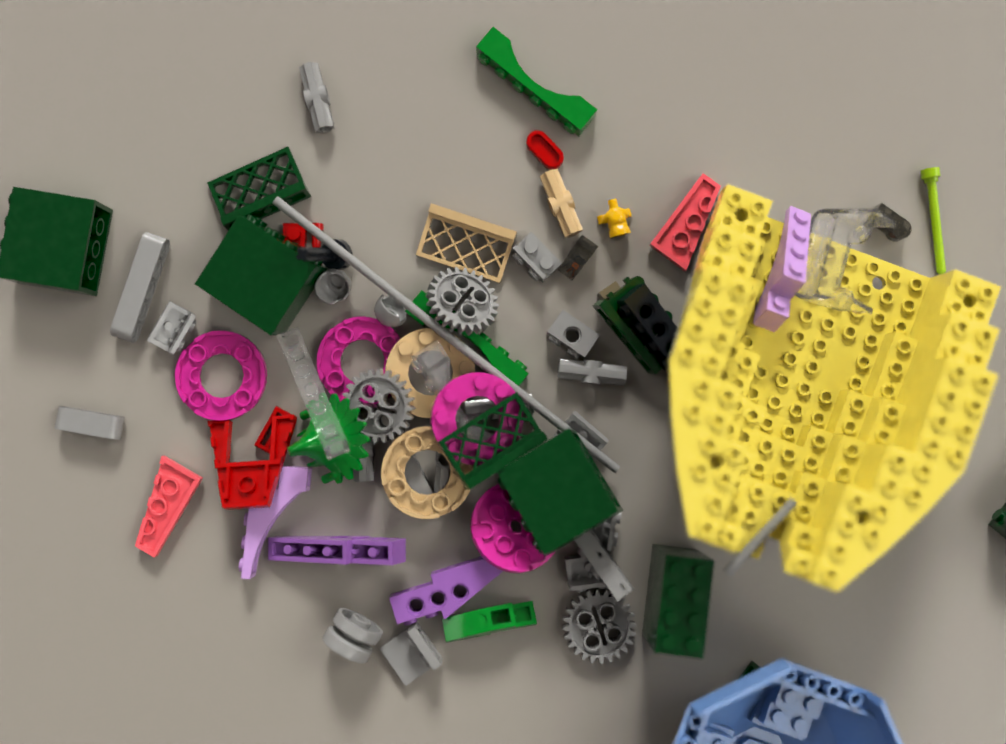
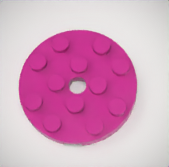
[470,484,555,573]

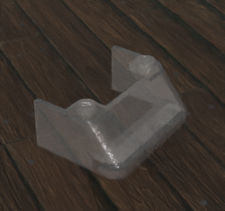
[795,209,896,314]

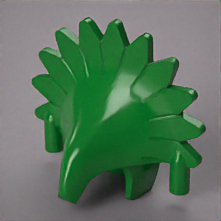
[287,393,370,484]

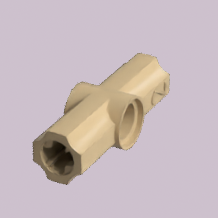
[540,169,583,238]

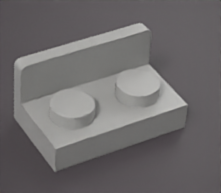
[512,232,562,283]

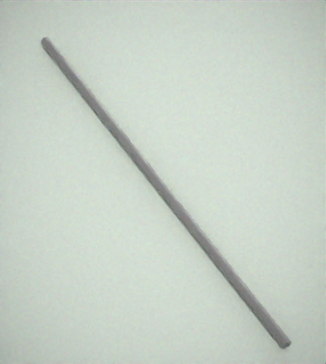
[272,197,620,473]

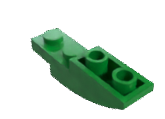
[442,601,537,643]

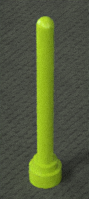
[920,167,946,275]

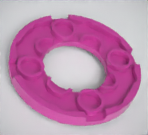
[317,317,401,405]
[175,330,267,421]
[431,372,523,465]

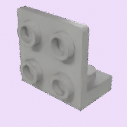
[380,622,443,685]

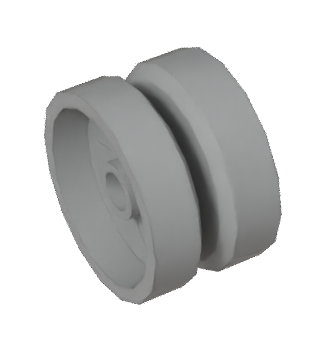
[322,608,383,663]

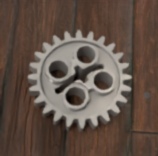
[426,267,499,336]
[342,368,416,443]
[562,588,637,664]

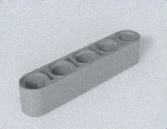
[110,232,170,343]

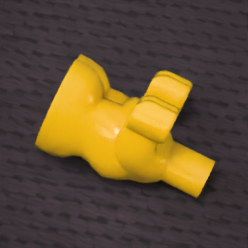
[597,199,632,238]

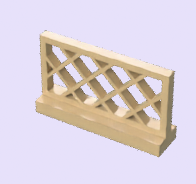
[416,203,517,283]

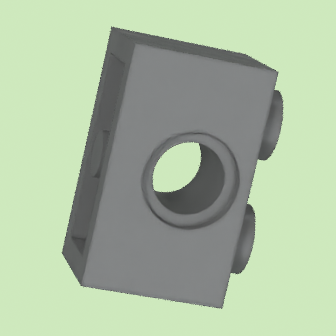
[547,310,600,359]

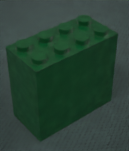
[0,187,113,296]
[195,214,327,336]
[497,428,624,556]
[642,544,714,659]

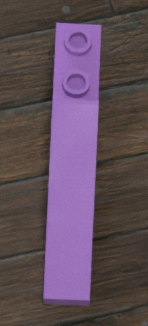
[268,536,406,565]
[389,556,503,625]

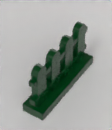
[593,276,672,374]

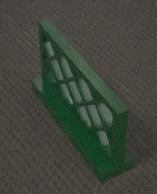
[207,146,311,231]
[438,392,548,490]

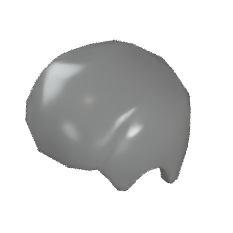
[314,269,352,305]
[374,294,407,327]

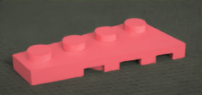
[649,173,721,272]
[135,455,203,558]

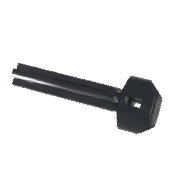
[296,239,353,269]

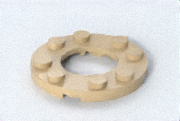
[385,328,475,418]
[381,426,473,519]

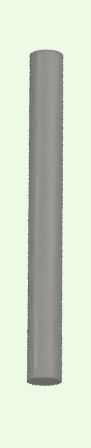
[723,497,798,577]

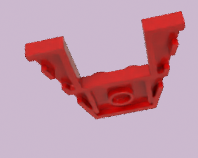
[207,415,297,510]

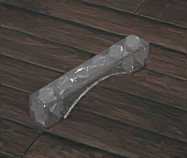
[276,327,350,460]
[411,340,494,466]

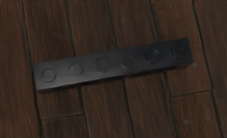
[617,284,678,372]

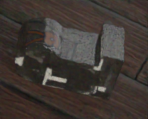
[862,203,912,242]
[558,235,599,281]

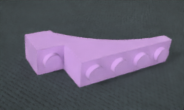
[753,206,811,332]
[239,465,312,579]

